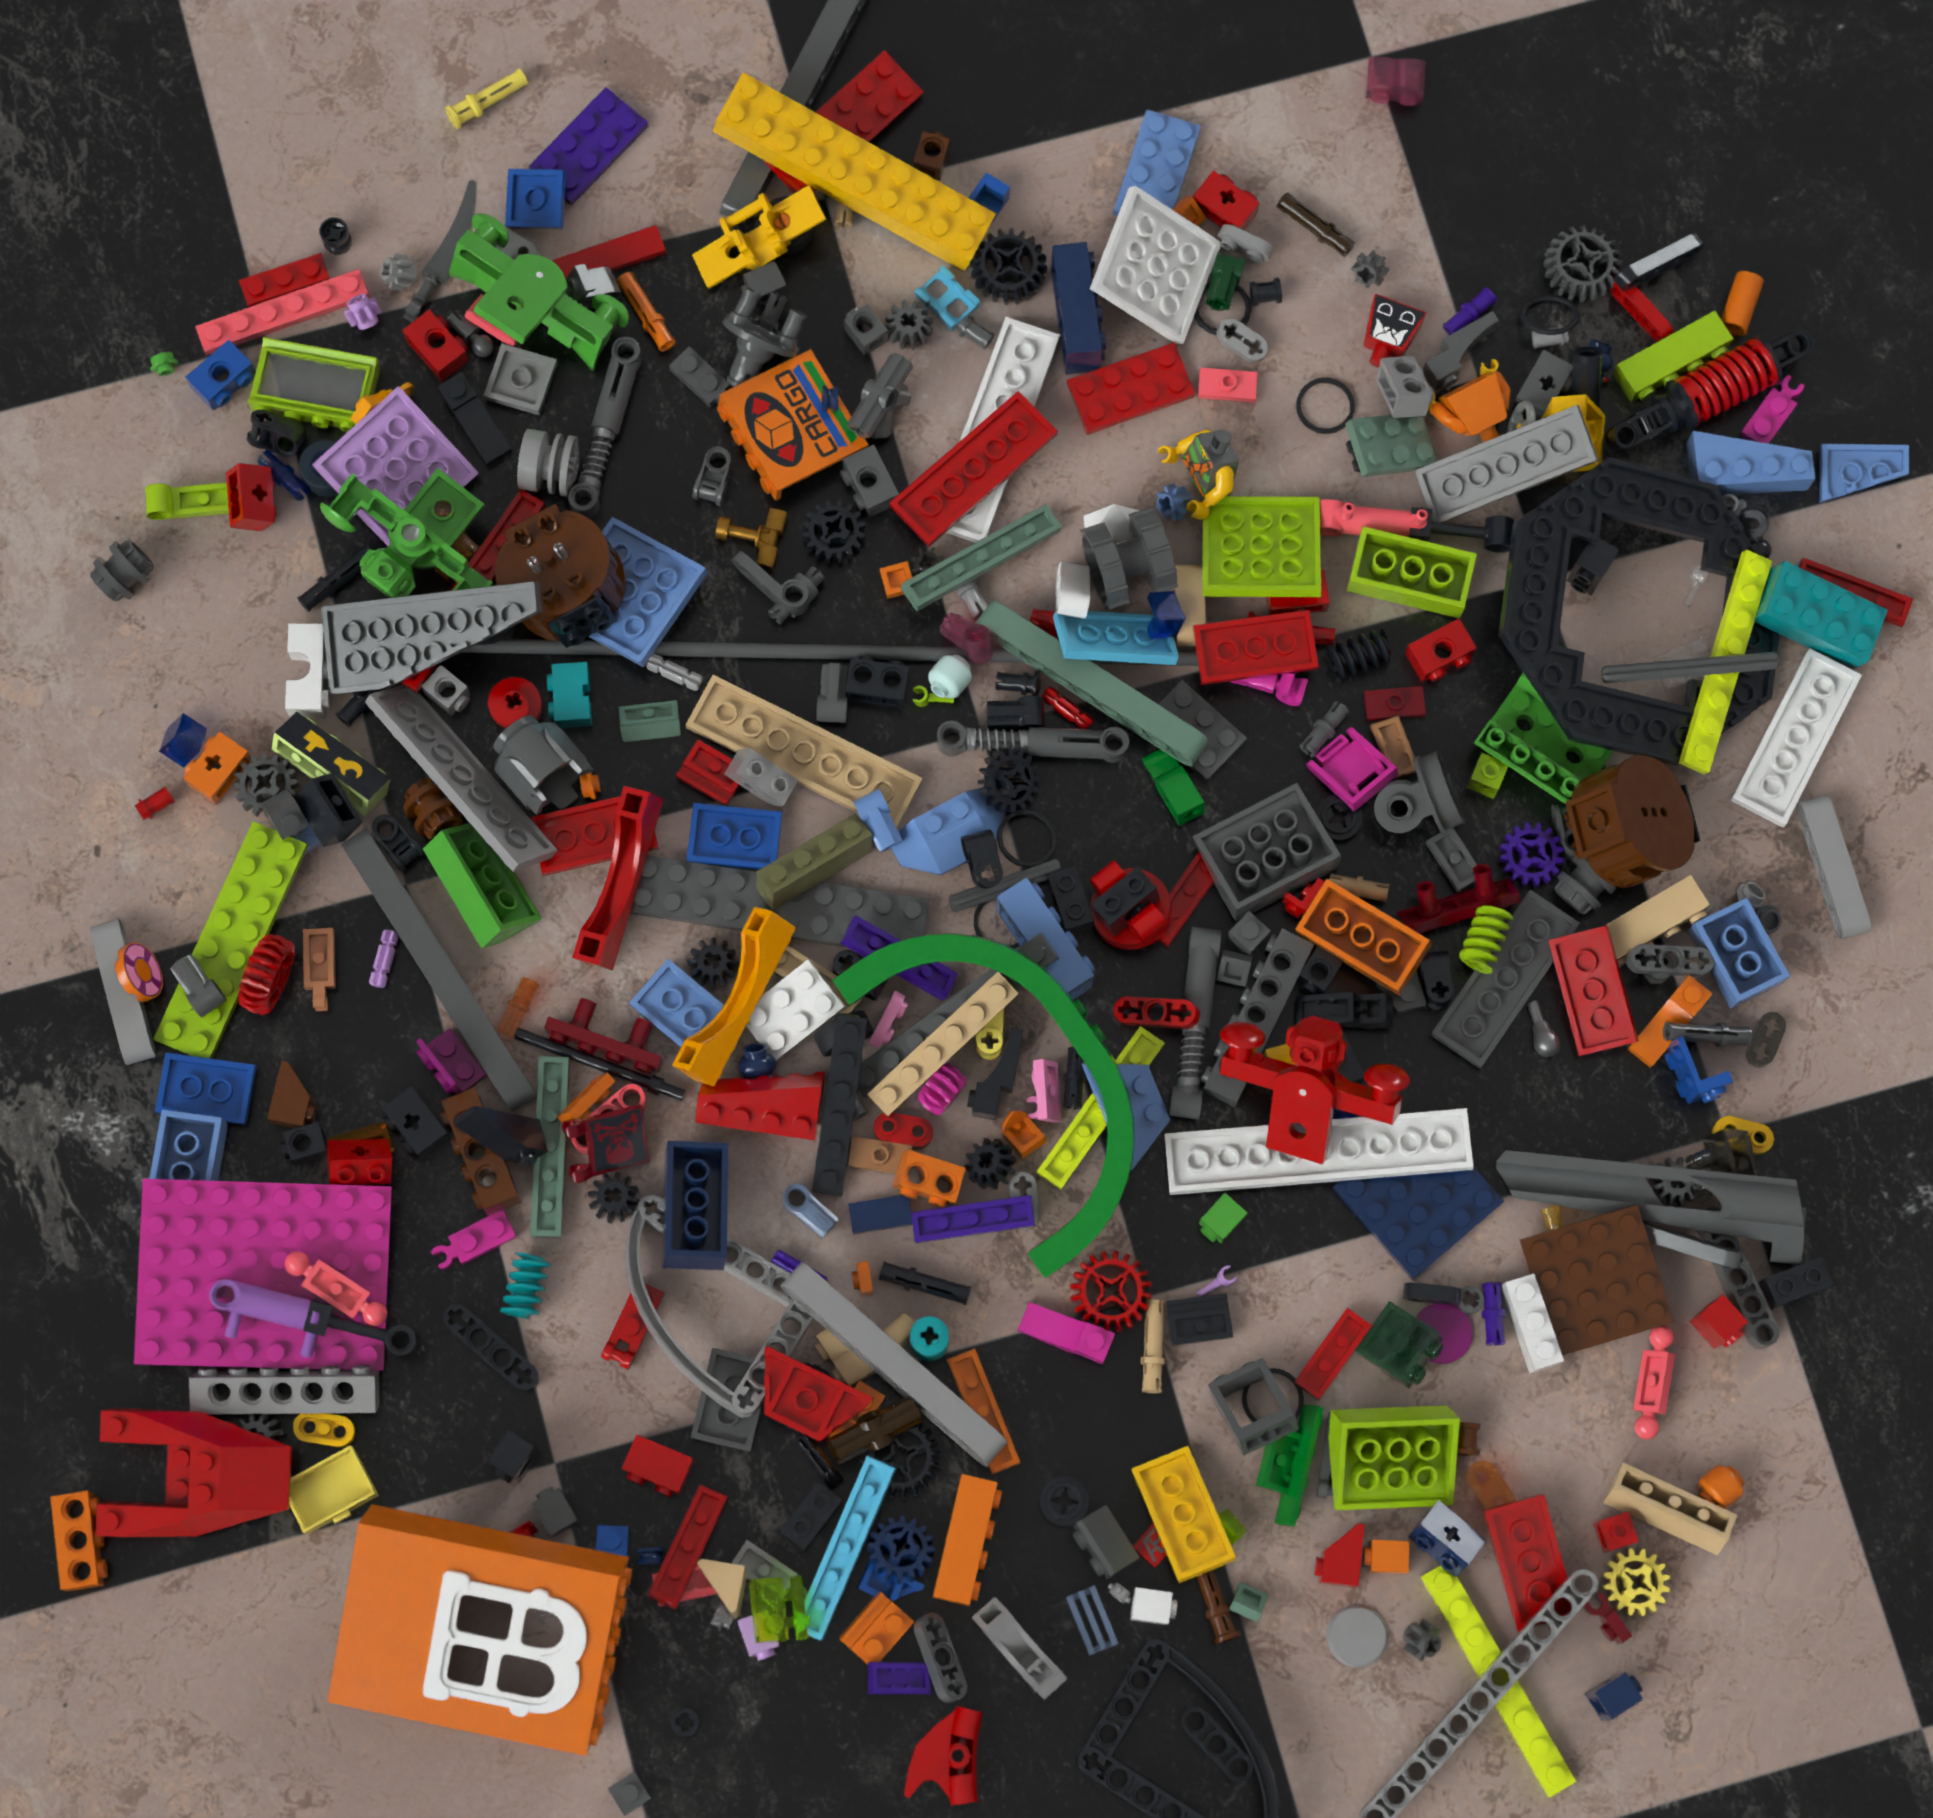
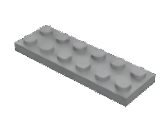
[1415,405,1599,523]

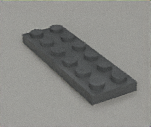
[1431,890,1580,1069]

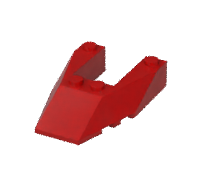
[96,1408,292,1537]

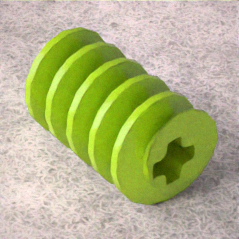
[1459,906,1513,974]

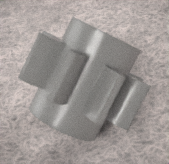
[381,253,417,291]

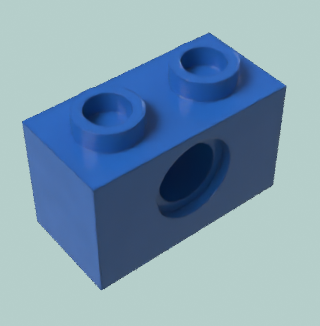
[185,340,256,411]

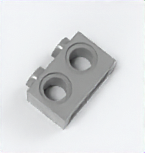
[1376,356,1433,418]

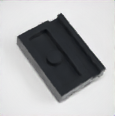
[1166,1293,1233,1346]

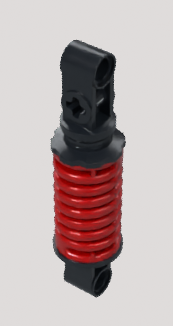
[1605,330,1813,451]

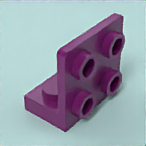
[416,1028,488,1095]

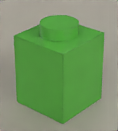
[1199,1193,1247,1243]

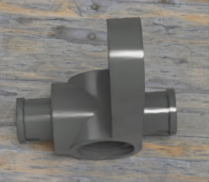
[731,551,825,625]

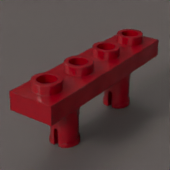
[1397,864,1520,934]
[544,998,663,1074]

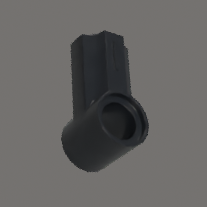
[987,696,1045,731]

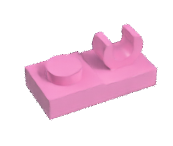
[1027,1059,1062,1123]

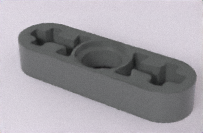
[1626,944,1714,977]
[914,1613,967,1703]

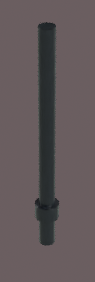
[514,1028,686,1101]

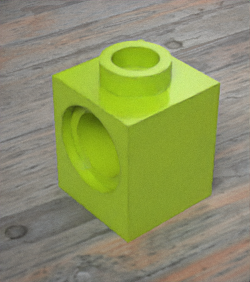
[1466,753,1508,799]

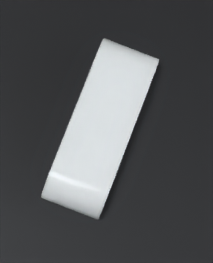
[1055,561,1090,619]

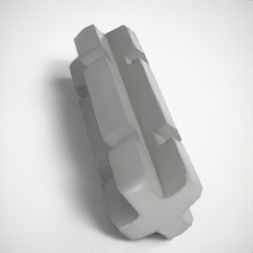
[647,654,703,691]

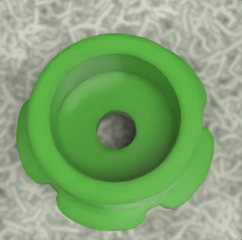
[150,352,178,376]

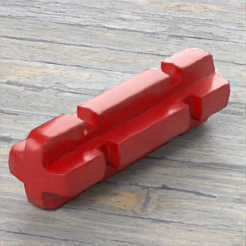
[1041,686,1094,729]

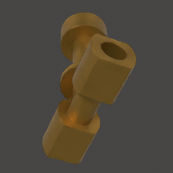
[715,508,787,571]

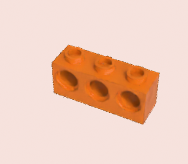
[50,1491,108,1591]

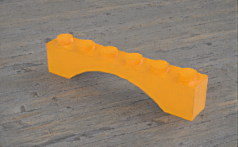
[672,907,796,1087]

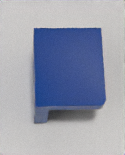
[968,172,1010,224]

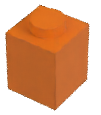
[1363,1540,1409,1575]

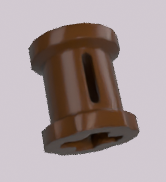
[1457,1422,1480,1456]

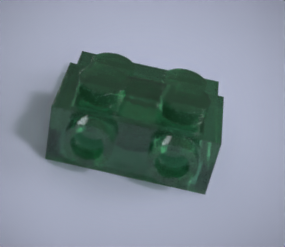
[1355,1301,1444,1389]

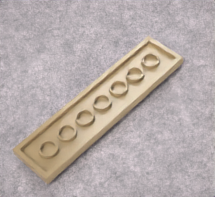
[685,675,923,829]

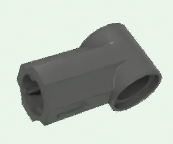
[816,663,848,723]
[170,954,227,1018]

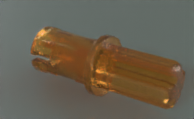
[498,977,539,1037]

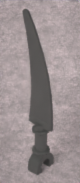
[404,180,476,322]

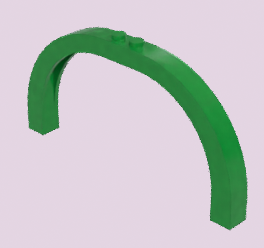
[832,933,1135,1278]

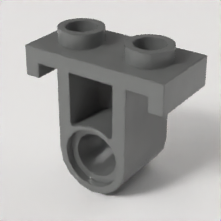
[565,264,622,309]

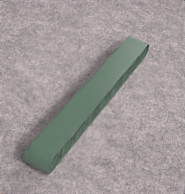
[974,600,1209,766]

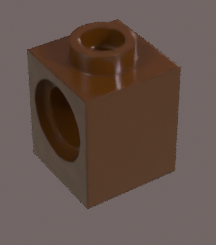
[913,131,950,181]

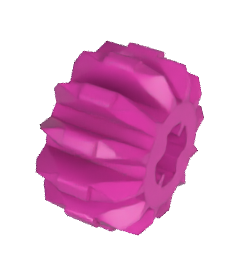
[918,1063,967,1115]

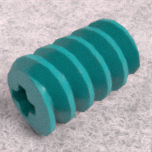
[500,1252,551,1319]
[910,1316,949,1362]

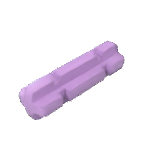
[369,929,399,988]

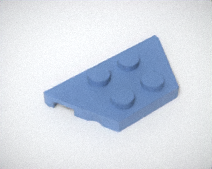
[1082,1063,1170,1170]

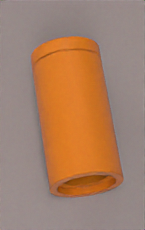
[1721,271,1764,336]

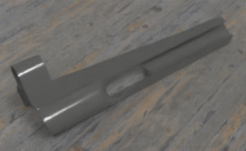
[1496,1150,1806,1265]

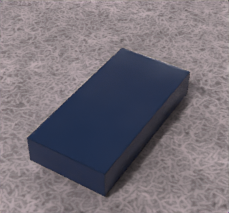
[848,1195,913,1235]

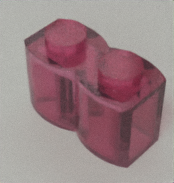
[1365,57,1426,105]

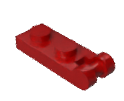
[601,1283,665,1370]

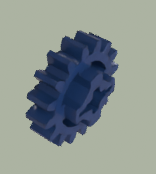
[867,1516,935,1584]

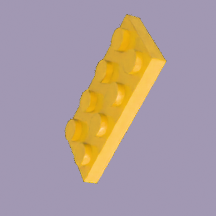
[1131,1446,1236,1583]

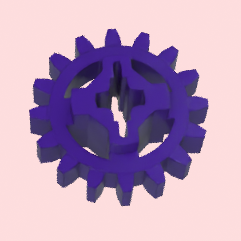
[1498,822,1564,888]

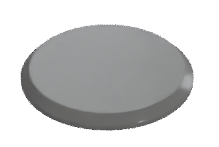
[1327,1605,1389,1668]

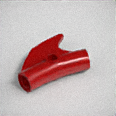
[904,1706,983,1806]

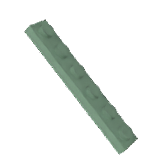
[900,504,1062,611]
[530,1056,570,1238]

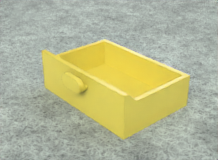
[290,1445,379,1535]

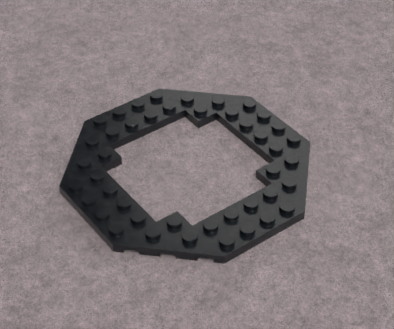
[1498,457,1779,766]

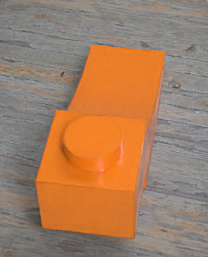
[1628,975,1712,1068]

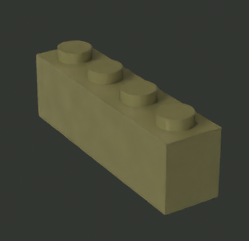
[756,813,872,910]

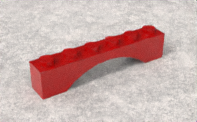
[572,786,664,971]

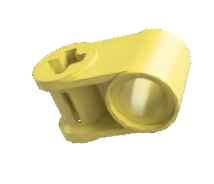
[975,1008,1004,1060]

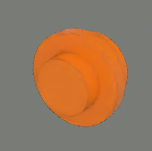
[579,772,601,800]

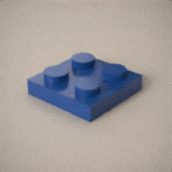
[505,169,566,229]

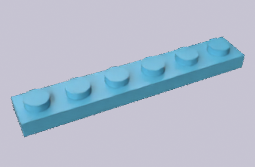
[793,1455,897,1641]

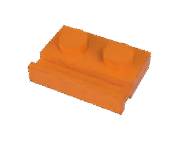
[839,1591,914,1664]

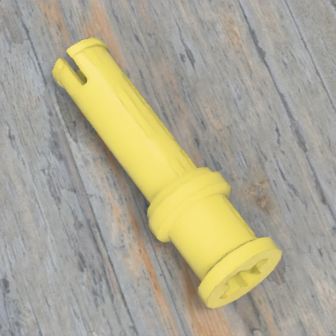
[444,68,528,130]

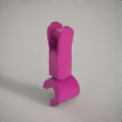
[1230,673,1308,706]

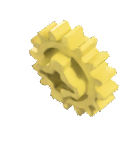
[1601,1548,1670,1617]

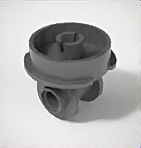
[1374,751,1465,834]

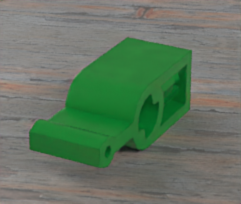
[1142,749,1205,826]

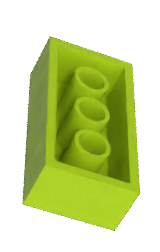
[1346,526,1477,619]

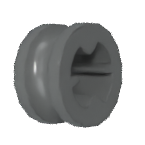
[1456,1286,1484,1315]

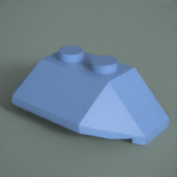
[891,787,1005,876]

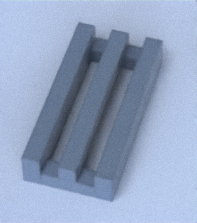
[1066,1585,1118,1656]

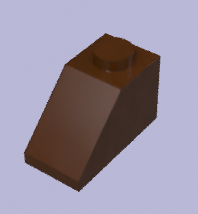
[267,1060,317,1128]

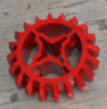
[238,934,295,1015]
[1070,1250,1152,1333]

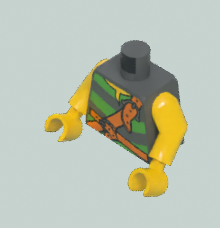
[1157,429,1239,520]

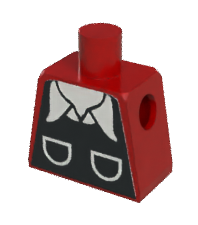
[1363,293,1427,367]

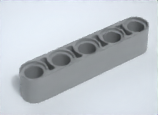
[1797,795,1871,939]
[90,919,157,1065]

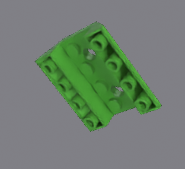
[1474,673,1613,804]

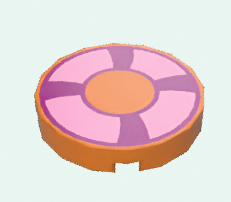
[115,942,163,1001]

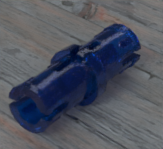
[257,450,311,501]

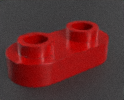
[873,1112,933,1149]

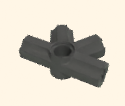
[847,353,913,439]

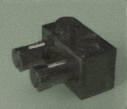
[1685,1128,1760,1203]

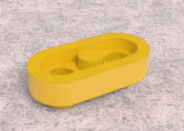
[1712,1116,1774,1155]
[293,1413,356,1448]

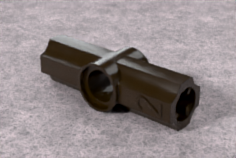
[827,1397,921,1464]

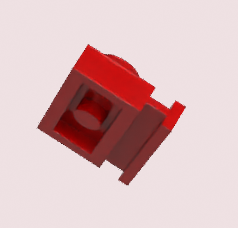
[676,740,740,806]

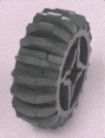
[1543,225,1622,303]

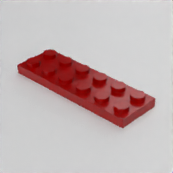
[763,50,923,194]
[889,391,1058,547]

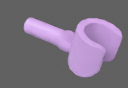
[1196,1265,1238,1297]

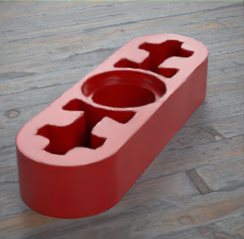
[1609,276,1674,342]
[1113,996,1200,1029]

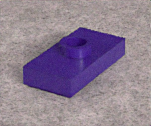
[868,1662,931,1694]

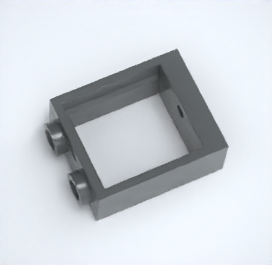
[1208,1358,1299,1456]

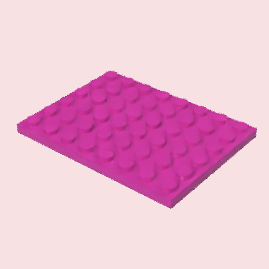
[134,1179,392,1371]

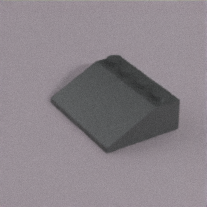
[1193,783,1341,922]

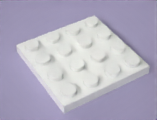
[1090,186,1221,345]

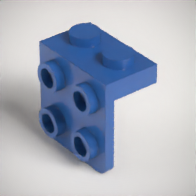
[1665,1036,1733,1104]

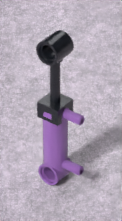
[209,1279,416,1358]

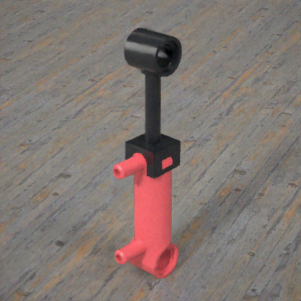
[1320,499,1514,553]

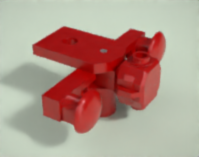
[1220,1016,1410,1165]

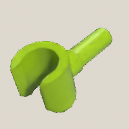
[912,686,954,707]

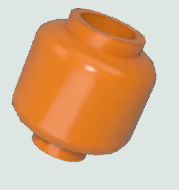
[1698,1465,1745,1510]

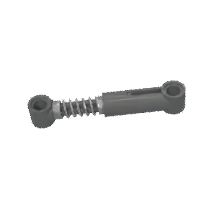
[568,336,642,519]
[937,720,1129,763]
[1169,926,1222,1120]

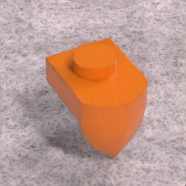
[1002,1110,1046,1159]

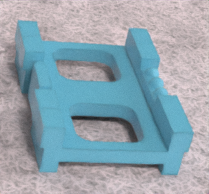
[914,265,980,331]

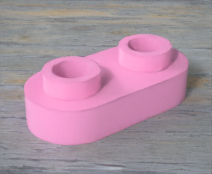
[868,990,908,1049]

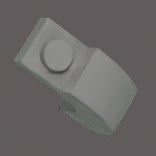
[972,1597,1067,1699]

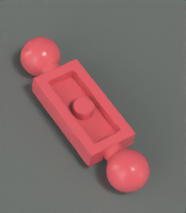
[285,1251,387,1326]
[1633,1325,1675,1440]

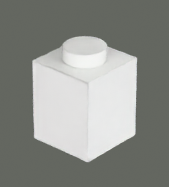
[1130,1587,1177,1625]

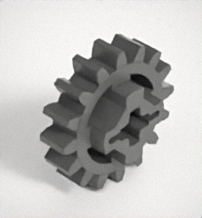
[233,753,300,818]

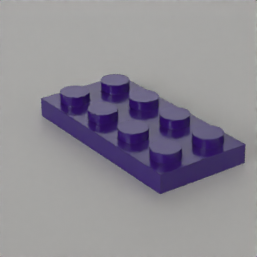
[529,87,649,206]

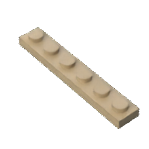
[867,971,1020,1116]

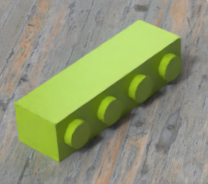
[1612,311,1733,403]

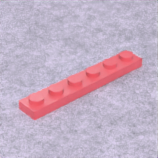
[195,269,370,356]

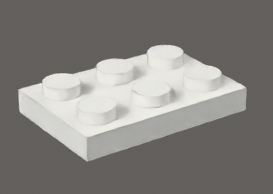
[746,959,846,1062]

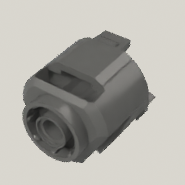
[493,715,593,815]

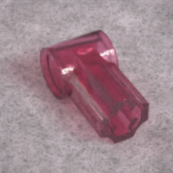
[940,612,993,664]

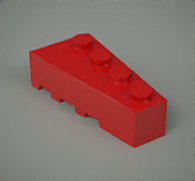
[695,1071,826,1141]

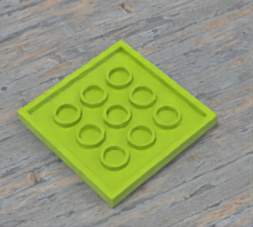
[1202,496,1321,597]

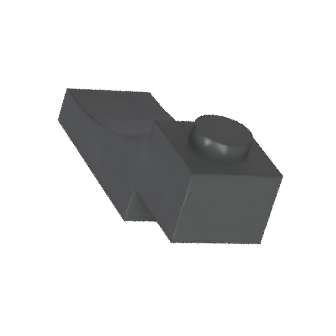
[1423,311,1499,390]

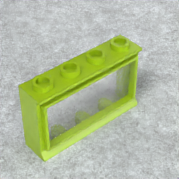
[248,337,381,432]

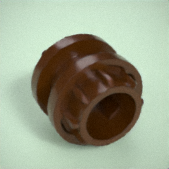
[403,778,463,839]

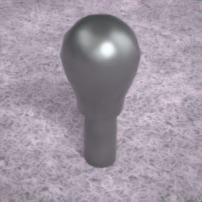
[1527,1001,1561,1057]

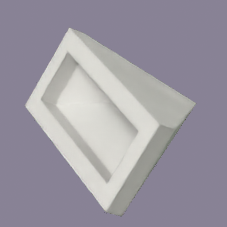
[1083,504,1140,543]

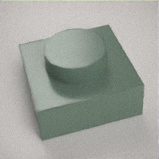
[1229,1582,1269,1622]

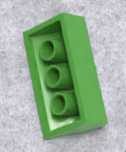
[423,823,542,949]

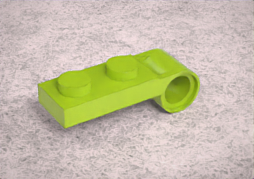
[145,482,229,520]

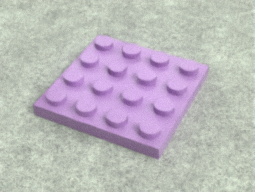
[312,386,478,547]

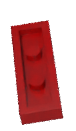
[239,253,330,308]
[1294,1308,1372,1401]

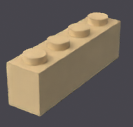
[1606,875,1710,968]
[1603,1463,1737,1555]

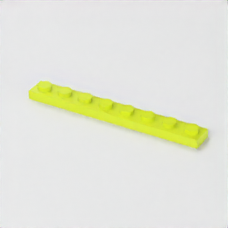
[1678,550,1772,775]
[1420,1565,1576,1797]

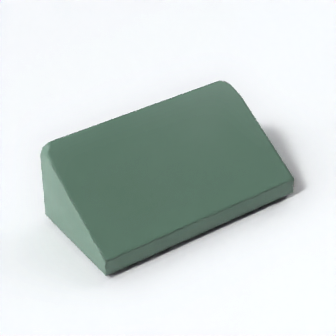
[619,700,681,742]

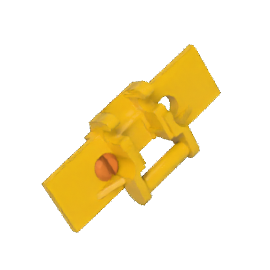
[692,185,826,289]

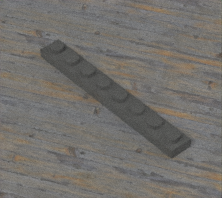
[858,933,1060,1098]

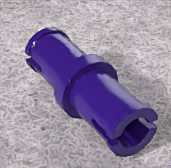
[1443,287,1497,335]
[1481,1282,1506,1346]

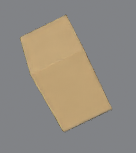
[697,1559,748,1619]

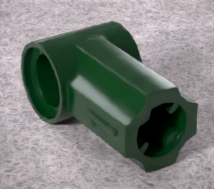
[1206,252,1245,312]

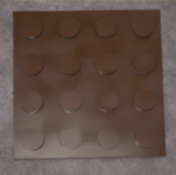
[1519,1204,1674,1355]

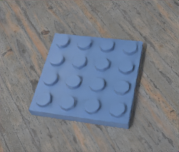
[589,517,708,667]

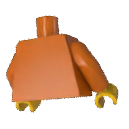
[1428,359,1511,443]

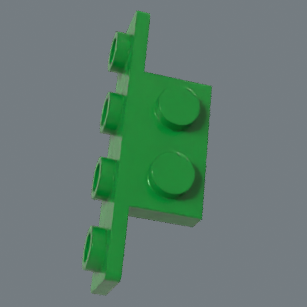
[1256,1404,1324,1527]

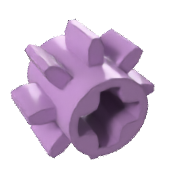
[343,294,382,330]

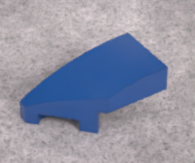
[856,1562,925,1601]

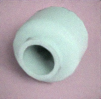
[928,655,972,699]

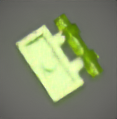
[749,1576,810,1644]

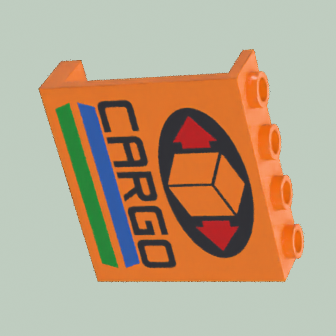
[717,349,868,501]

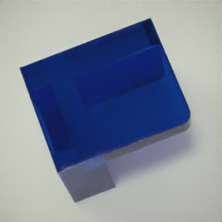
[1146,591,1186,639]
[159,713,207,768]

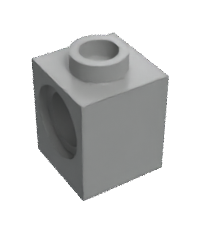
[421,665,471,716]

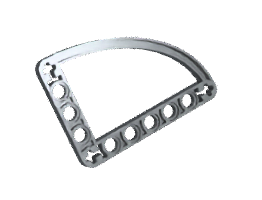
[625,1195,814,1418]

